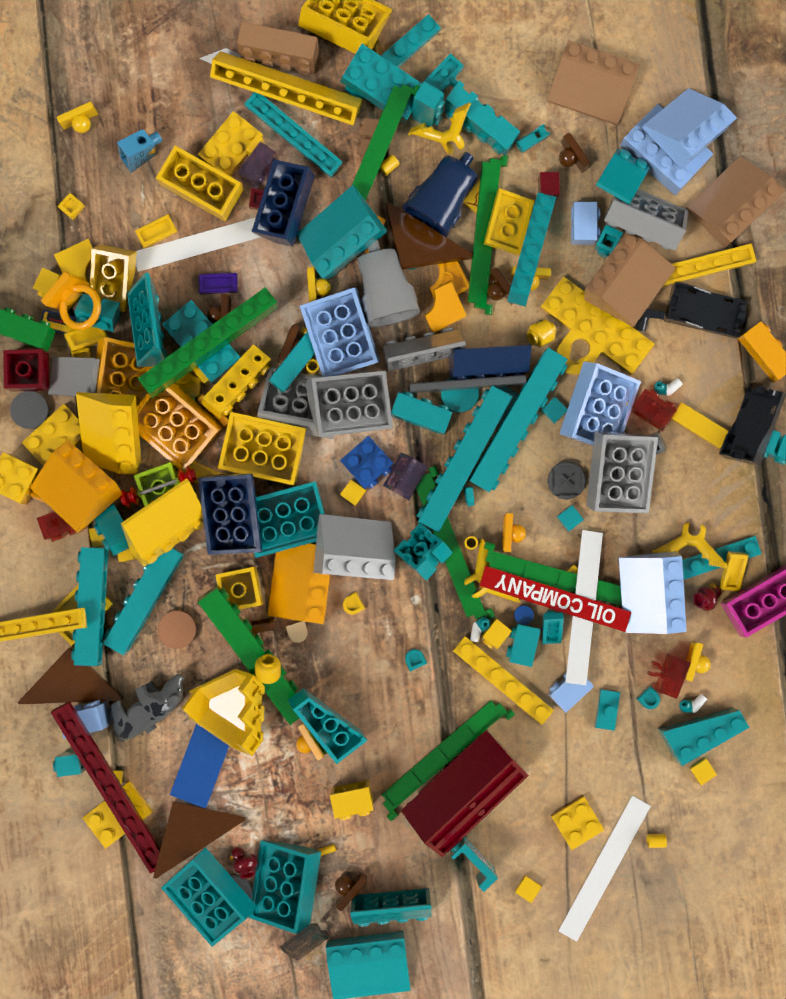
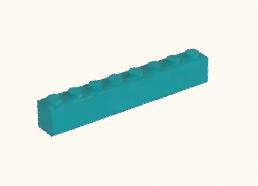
[468,348,568,493]
[417,385,513,532]

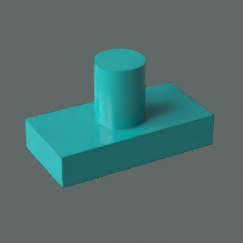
[541,611,564,644]
[594,689,620,731]

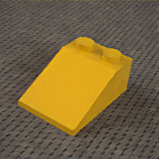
[90,244,137,312]

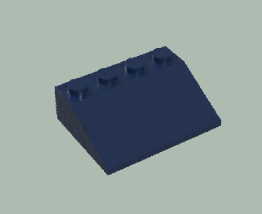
[198,473,262,555]

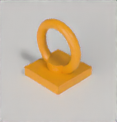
[41,271,101,330]

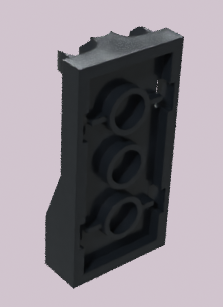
[664,282,748,339]
[719,385,786,466]

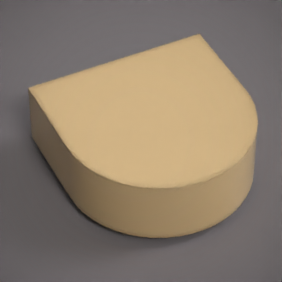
[286,621,308,643]

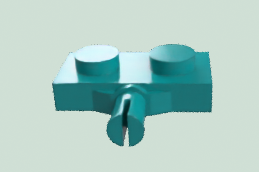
[425,53,464,91]

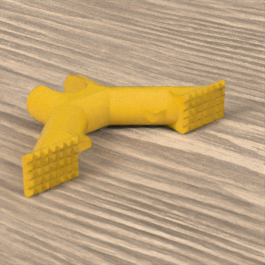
[408,102,471,154]
[652,522,727,568]
[464,539,521,603]

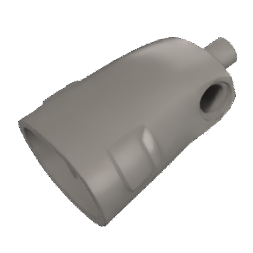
[358,240,420,328]

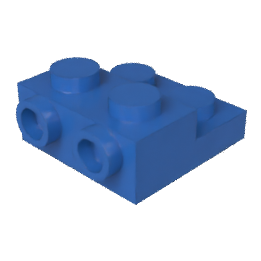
[340,436,394,489]

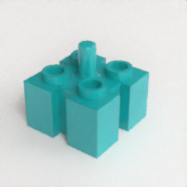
[393,523,453,581]

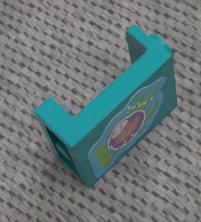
[450,837,498,892]

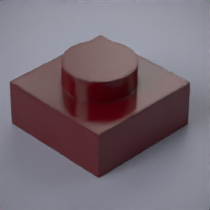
[249,188,264,210]

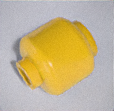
[527,319,556,347]
[255,654,281,684]

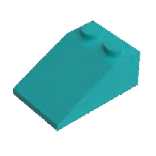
[596,148,650,204]

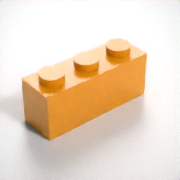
[738,321,786,383]

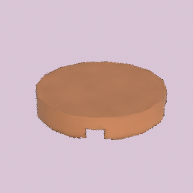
[158,610,197,649]

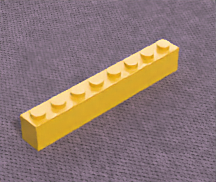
[210,51,363,125]

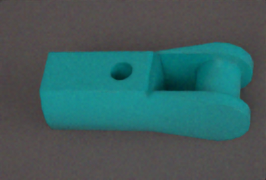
[516,124,551,153]

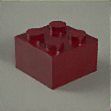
[3,349,49,392]

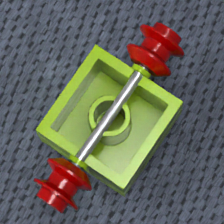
[120,462,198,508]

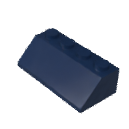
[251,159,315,247]
[448,345,531,380]

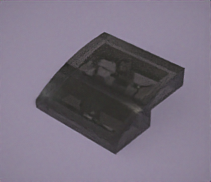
[280,923,330,960]

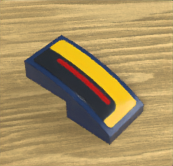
[41,310,76,334]

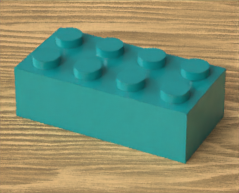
[340,44,422,124]
[162,300,241,385]

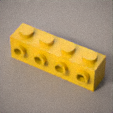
[202,344,271,419]

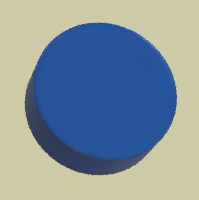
[514,605,534,625]

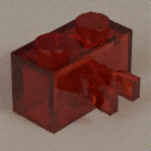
[631,389,677,432]
[37,512,80,542]
[647,654,691,699]

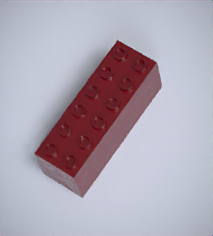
[401,730,529,858]

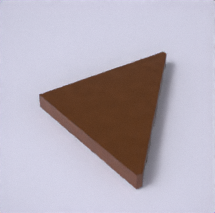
[385,202,473,269]
[17,647,124,705]
[153,802,246,879]

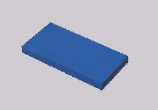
[170,724,229,809]

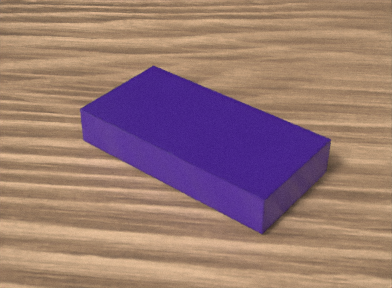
[199,273,238,294]

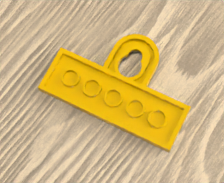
[540,276,655,375]

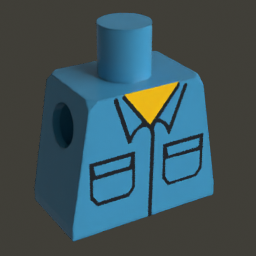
[117,130,162,173]

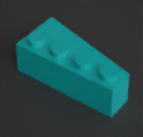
[444,80,520,156]
[288,688,368,764]
[657,708,750,766]

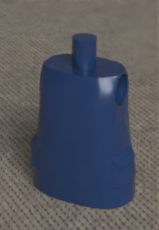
[402,152,478,237]

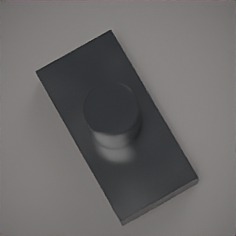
[635,309,665,331]

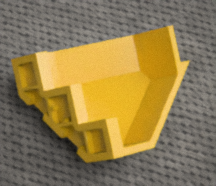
[181,669,265,756]

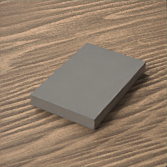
[48,357,100,397]

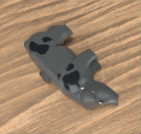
[108,674,185,742]

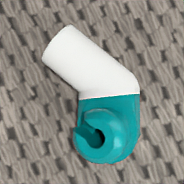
[654,378,683,396]
[470,617,491,642]
[679,693,708,713]

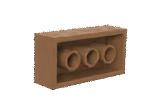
[237,22,319,75]

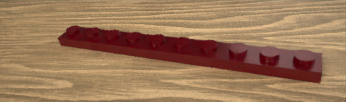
[51,701,160,874]

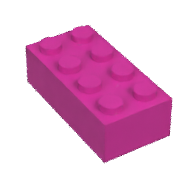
[720,565,786,638]

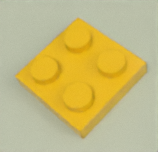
[551,796,604,850]

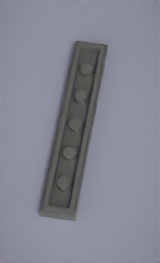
[409,375,526,394]

